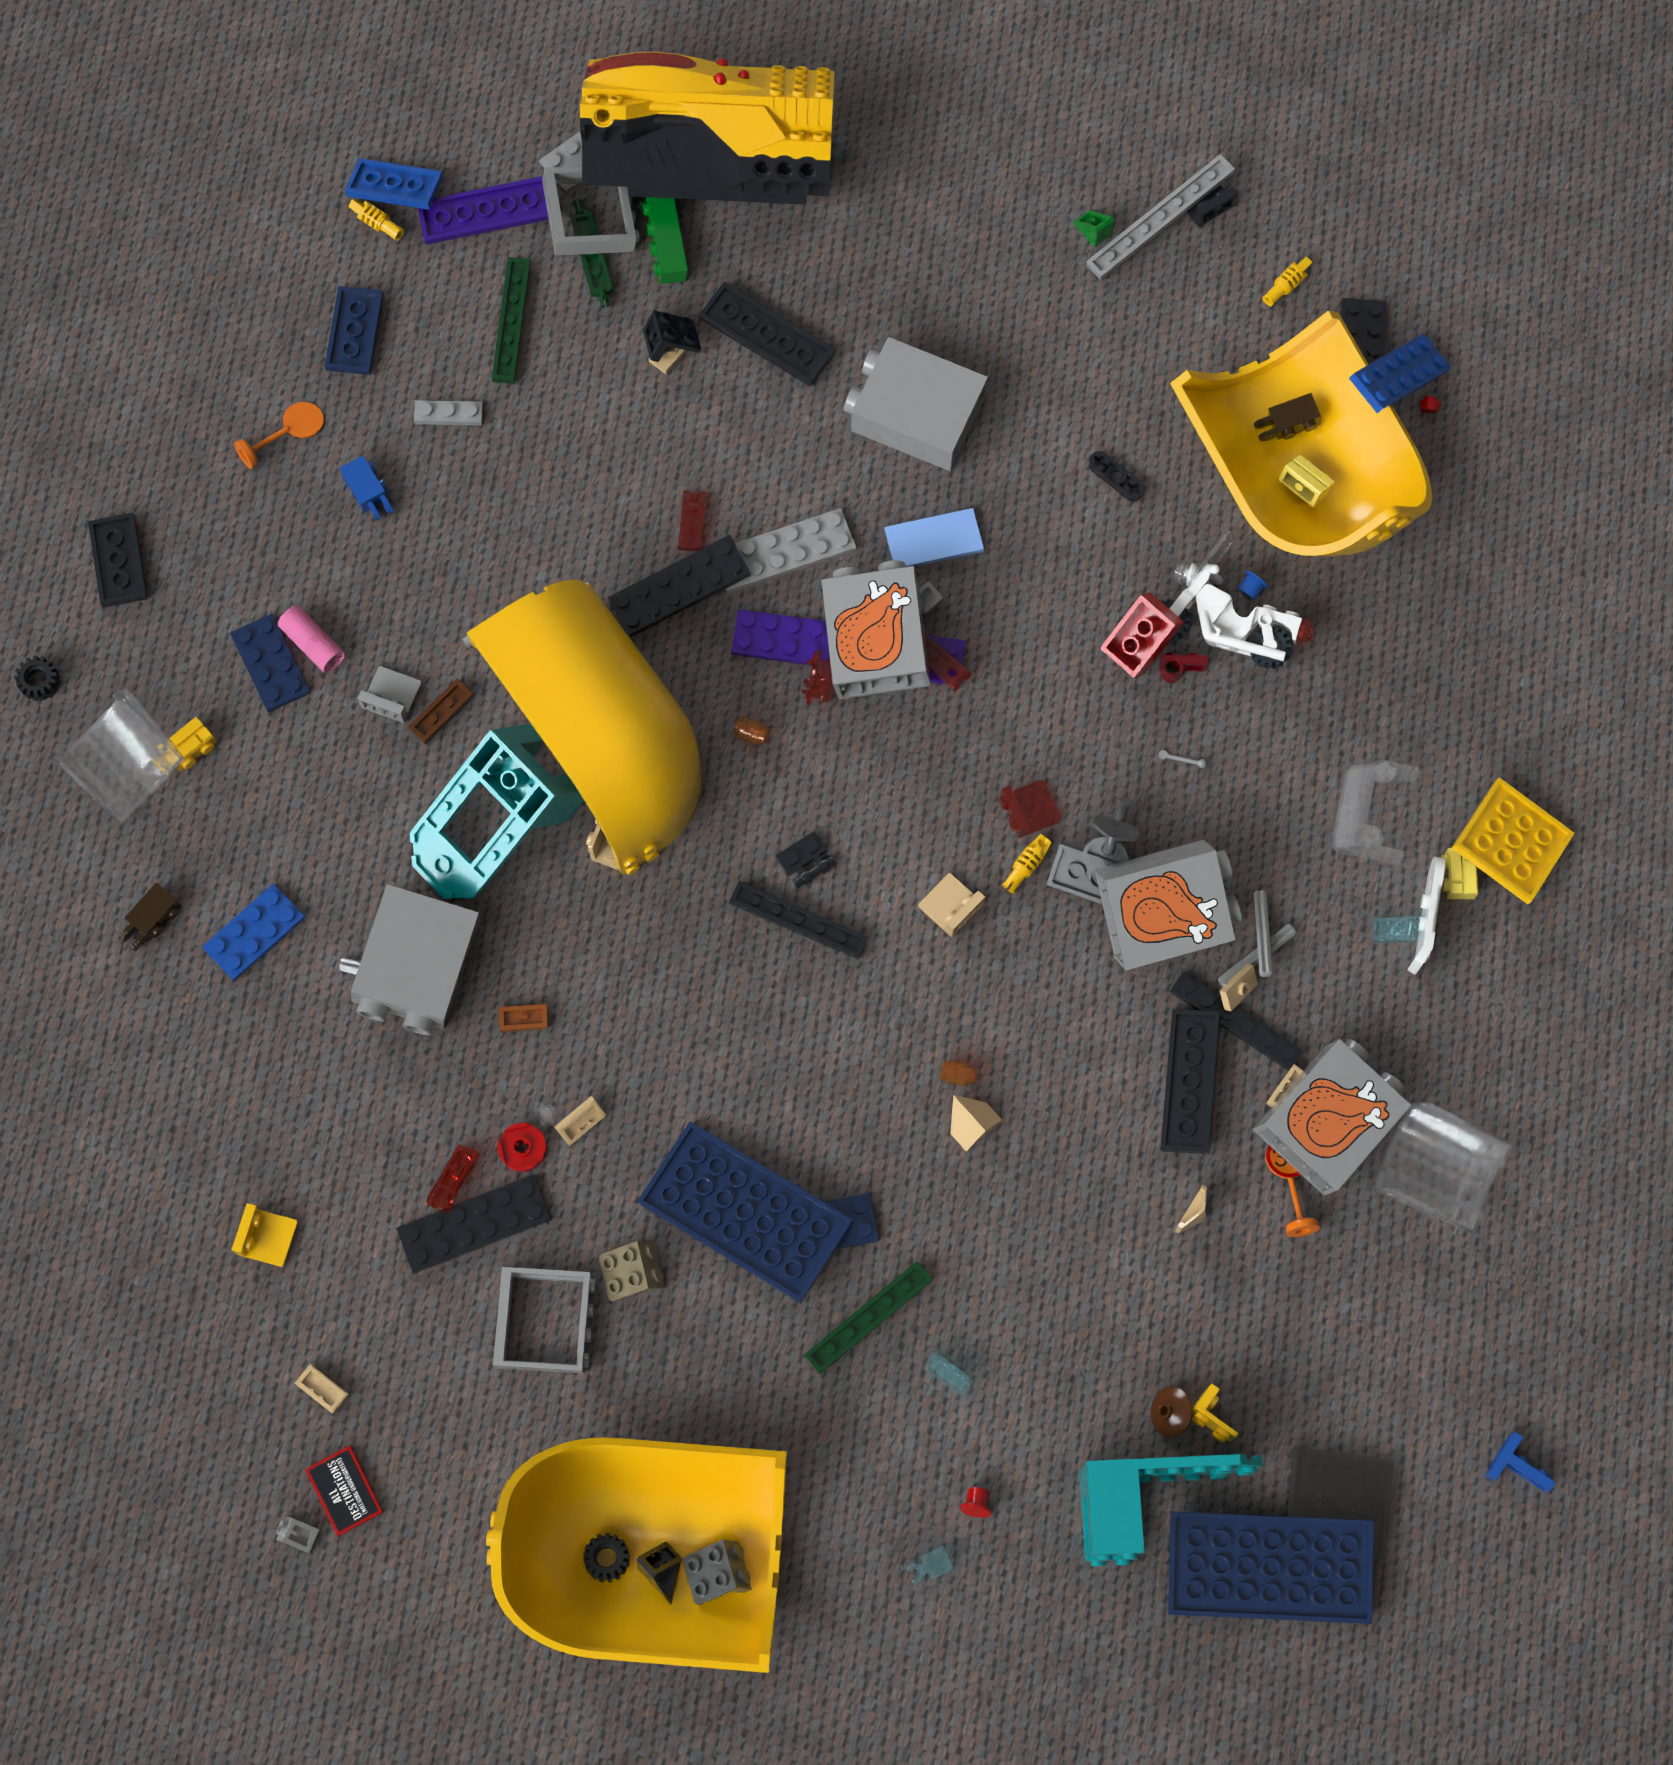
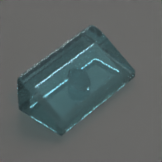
[923,1351,973,1398]

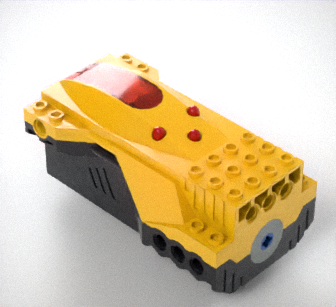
[580,52,834,205]

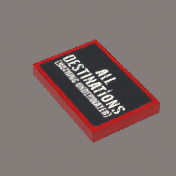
[305,1445,383,1537]

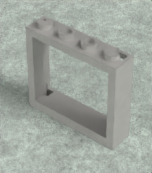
[542,166,639,256]
[493,1267,596,1374]

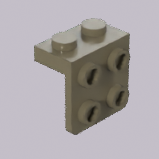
[599,1241,665,1301]

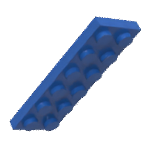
[1349,333,1451,414]

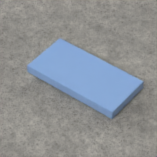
[884,508,984,567]

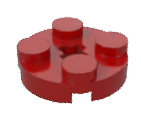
[497,1123,547,1172]

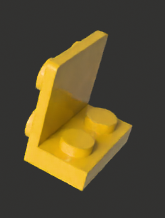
[232,1203,298,1267]
[1192,1383,1238,1443]

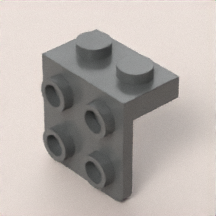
[683,1539,752,1605]

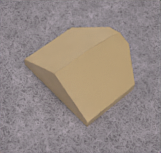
[1175,1185,1207,1233]

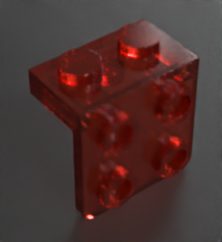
[998,780,1061,838]

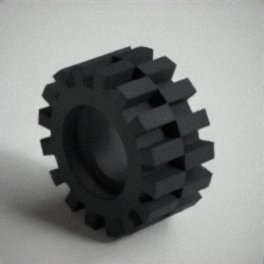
[15,656,60,701]
[583,1533,630,1583]

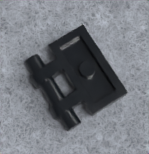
[775,831,836,888]

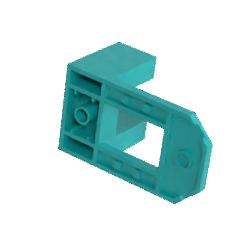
[410,724,584,899]
[1079,1454,1263,1567]

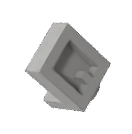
[276,1517,319,1553]

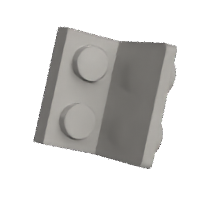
[357,666,422,723]

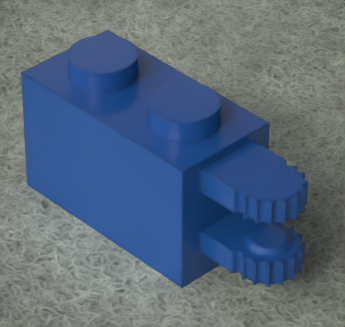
[339,455,394,521]

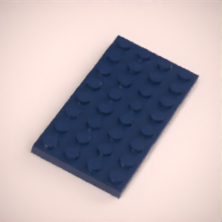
[637,1122,853,1304]
[1168,1511,1374,1624]

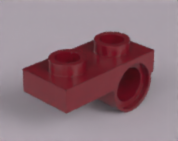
[1159,652,1208,683]

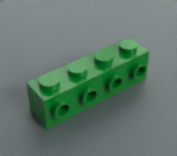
[642,197,688,284]

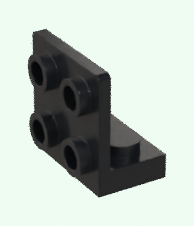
[1187,185,1238,228]
[642,310,701,362]

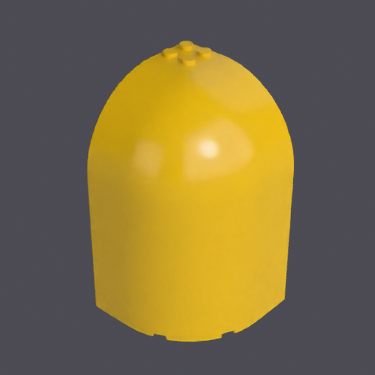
[1170,311,1432,556]
[467,580,702,875]
[486,1437,787,1673]

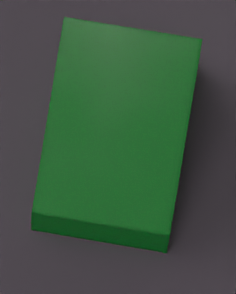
[1073,210,1114,247]

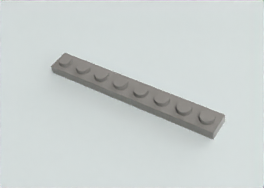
[1086,154,1235,281]

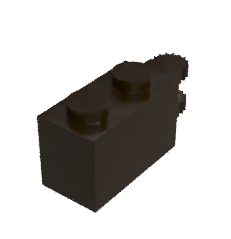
[1253,393,1321,442]
[119,883,182,952]

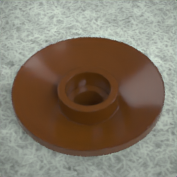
[1151,1387,1193,1437]

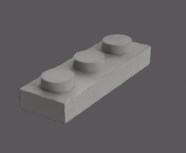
[414,400,483,425]

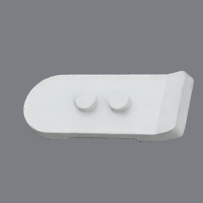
[1407,856,1445,975]

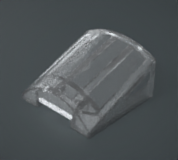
[53,687,185,824]
[1374,1103,1513,1234]

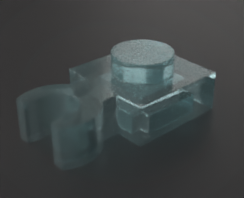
[906,1546,954,1584]

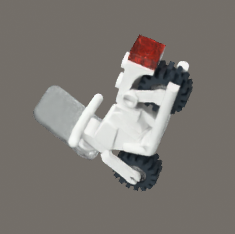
[1161,530,1315,670]

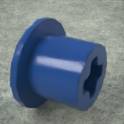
[1238,570,1269,600]

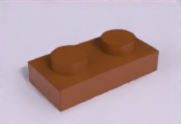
[499,1004,548,1032]

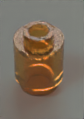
[733,716,770,746]
[940,1059,976,1087]

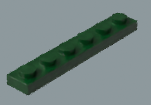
[492,257,531,384]
[804,1261,933,1375]

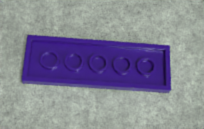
[418,176,549,245]

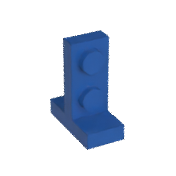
[1484,1431,1556,1493]

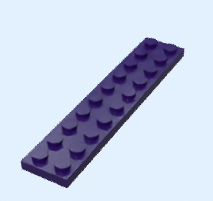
[731,609,966,686]

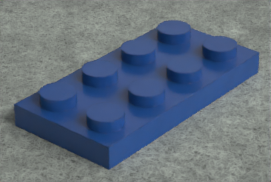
[345,158,443,210]
[202,884,305,982]

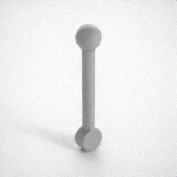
[1159,750,1207,768]

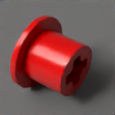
[960,1487,992,1518]

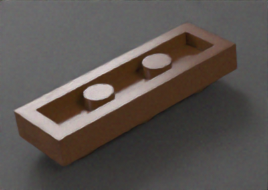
[408,679,474,745]

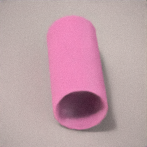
[278,605,345,673]

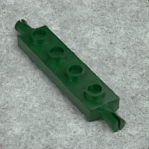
[570,199,613,308]

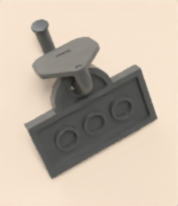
[1046,796,1140,904]

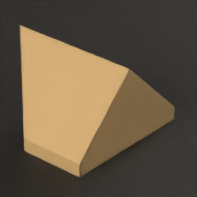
[950,1095,1002,1152]

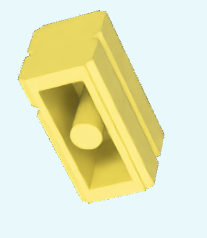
[1278,454,1335,508]
[1441,848,1478,900]

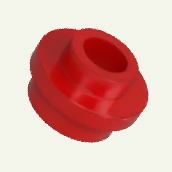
[1419,396,1442,413]

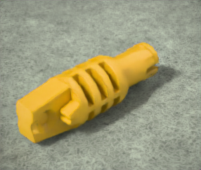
[348,199,405,240]
[1262,257,1313,307]
[1002,834,1052,894]

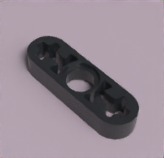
[1089,451,1144,502]

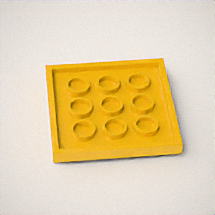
[1452,777,1574,904]

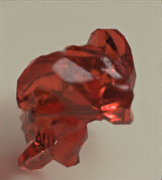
[801,649,834,706]

